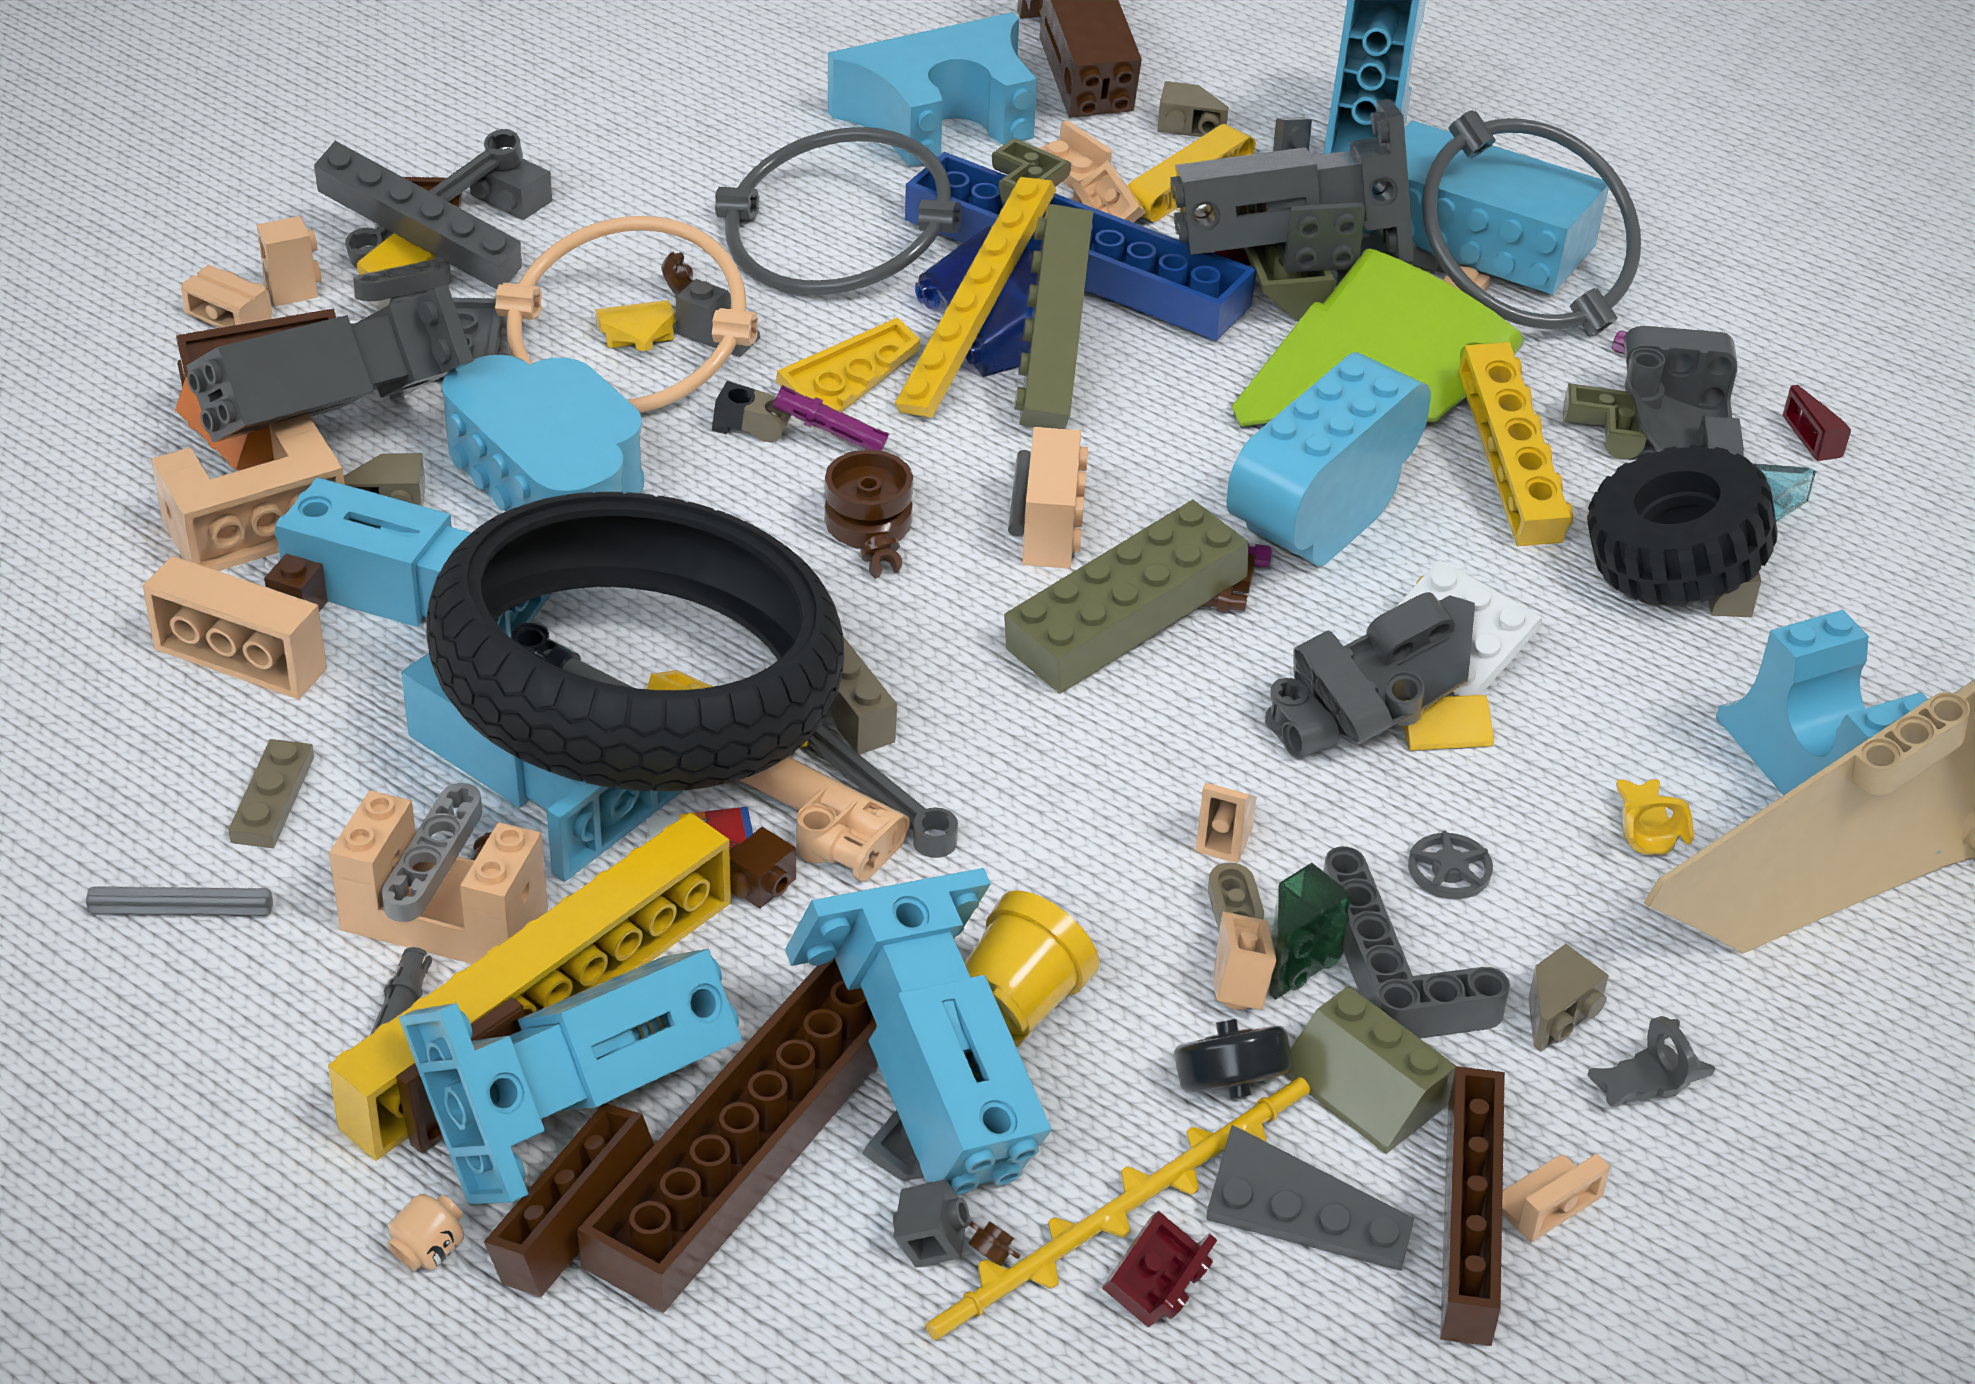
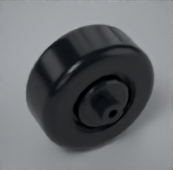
[1174,1019,1293,1099]

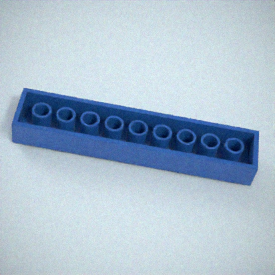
[905,152,1256,341]

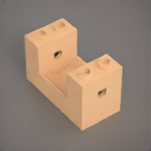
[151,414,345,571]
[329,790,548,964]

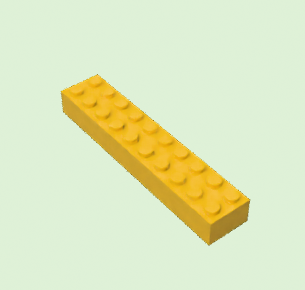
[328,812,731,1161]

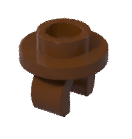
[860,534,902,579]

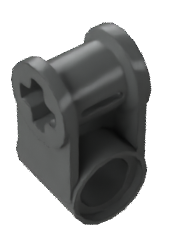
[1265,678,1339,759]

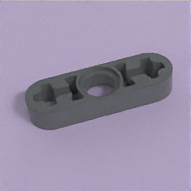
[353,260,450,301]

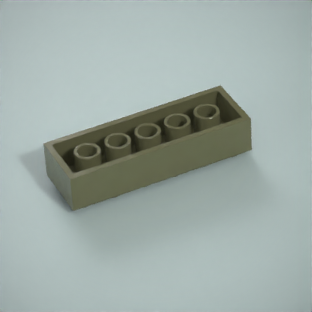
[1004,499,1248,694]

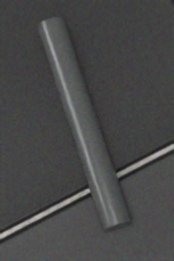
[1008,450,1031,536]

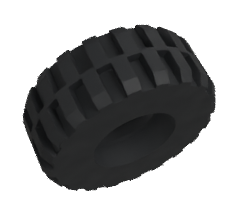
[1587,445,1778,606]

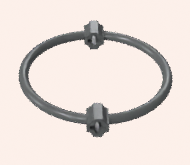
[1422,110,1641,336]
[715,127,962,295]

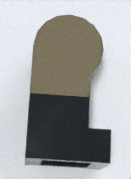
[712,381,792,442]

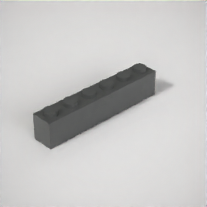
[314,140,522,289]

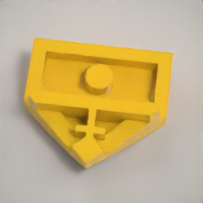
[594,300,676,351]

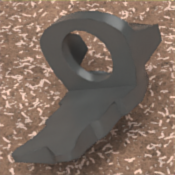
[1587,1016,1716,1107]

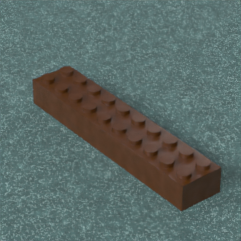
[577,958,878,1313]

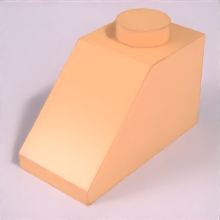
[1195,782,1257,863]
[1213,911,1276,1010]

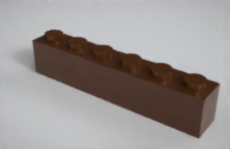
[1440,1066,1505,1346]

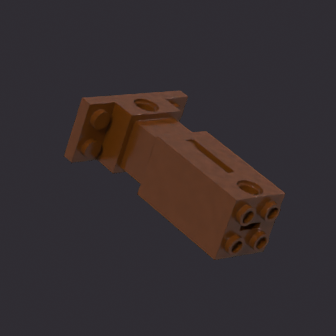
[1017,0,1142,118]

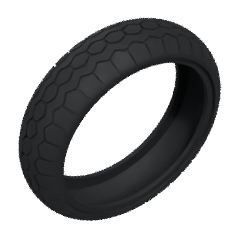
[426,492,844,791]

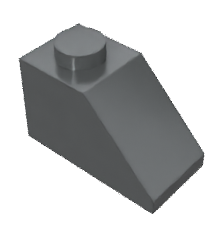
[675,279,760,357]

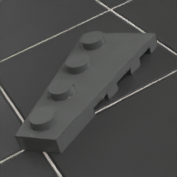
[1206,1125,1414,1271]

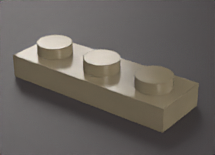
[228,739,314,849]

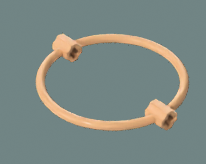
[495,216,758,413]

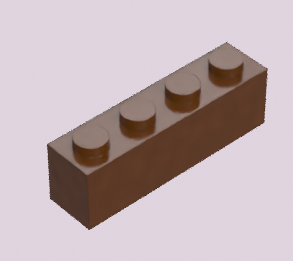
[484,1103,654,1297]

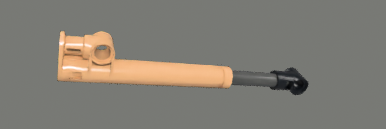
[511,623,910,882]

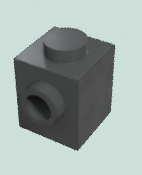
[893,1179,970,1268]

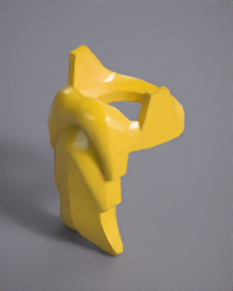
[1616,779,1694,855]

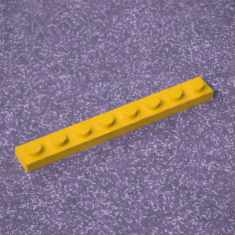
[895,177,1056,418]

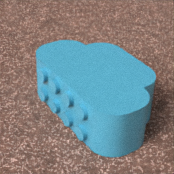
[1226,352,1431,566]
[442,355,644,511]

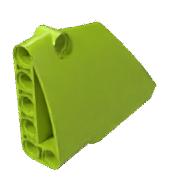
[1232,249,1524,427]

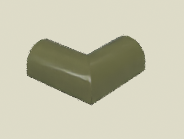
[992,138,1071,203]
[1563,383,1647,459]

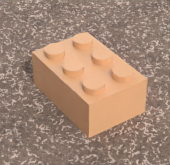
[1022,427,1088,569]

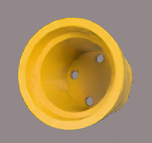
[964,890,1099,1047]

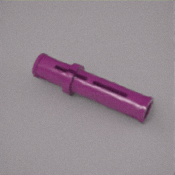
[772,385,890,451]

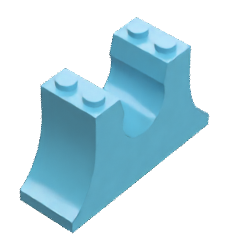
[1324,0,1426,154]
[828,12,1037,167]
[1716,610,1941,854]

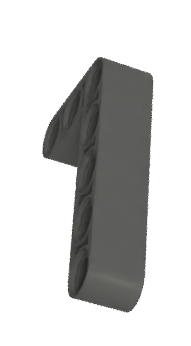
[1320,846,1510,1038]

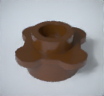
[968,1221,1021,1266]

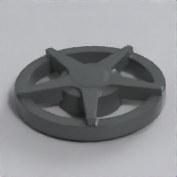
[1408,830,1493,899]

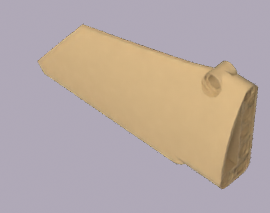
[1644,679,1975,954]

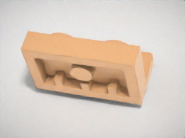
[1039,120,1112,190]

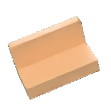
[1502,1153,1611,1243]

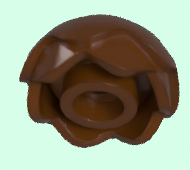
[661,251,694,294]

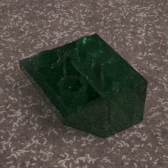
[1269,862,1351,1000]

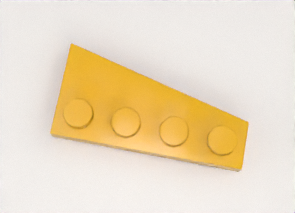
[776,317,920,412]

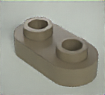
[1208,863,1264,930]

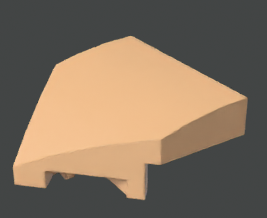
[1071,160,1146,222]

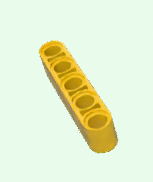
[1128,124,1256,222]

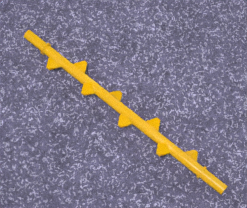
[925,1077,1310,1341]

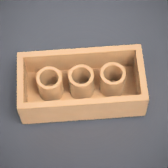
[142,556,327,700]

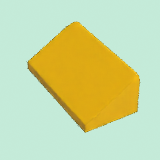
[357,233,435,275]
[1402,695,1494,751]

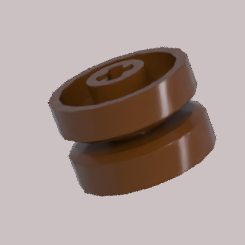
[824,449,913,548]

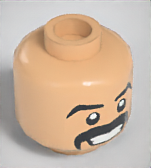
[387,1194,464,1271]

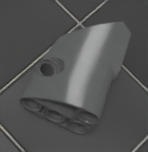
[1624,326,1744,456]
[1293,592,1475,745]

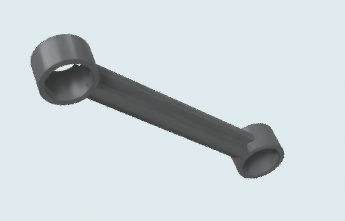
[345,129,523,268]
[807,724,958,858]

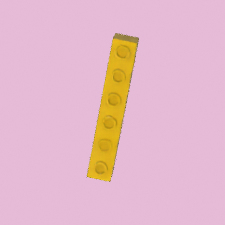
[1458,342,1573,547]

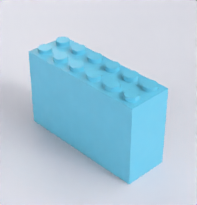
[1362,120,1609,295]

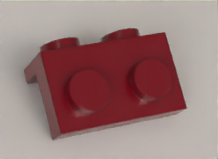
[1102,1210,1217,1328]

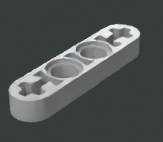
[381,783,482,922]

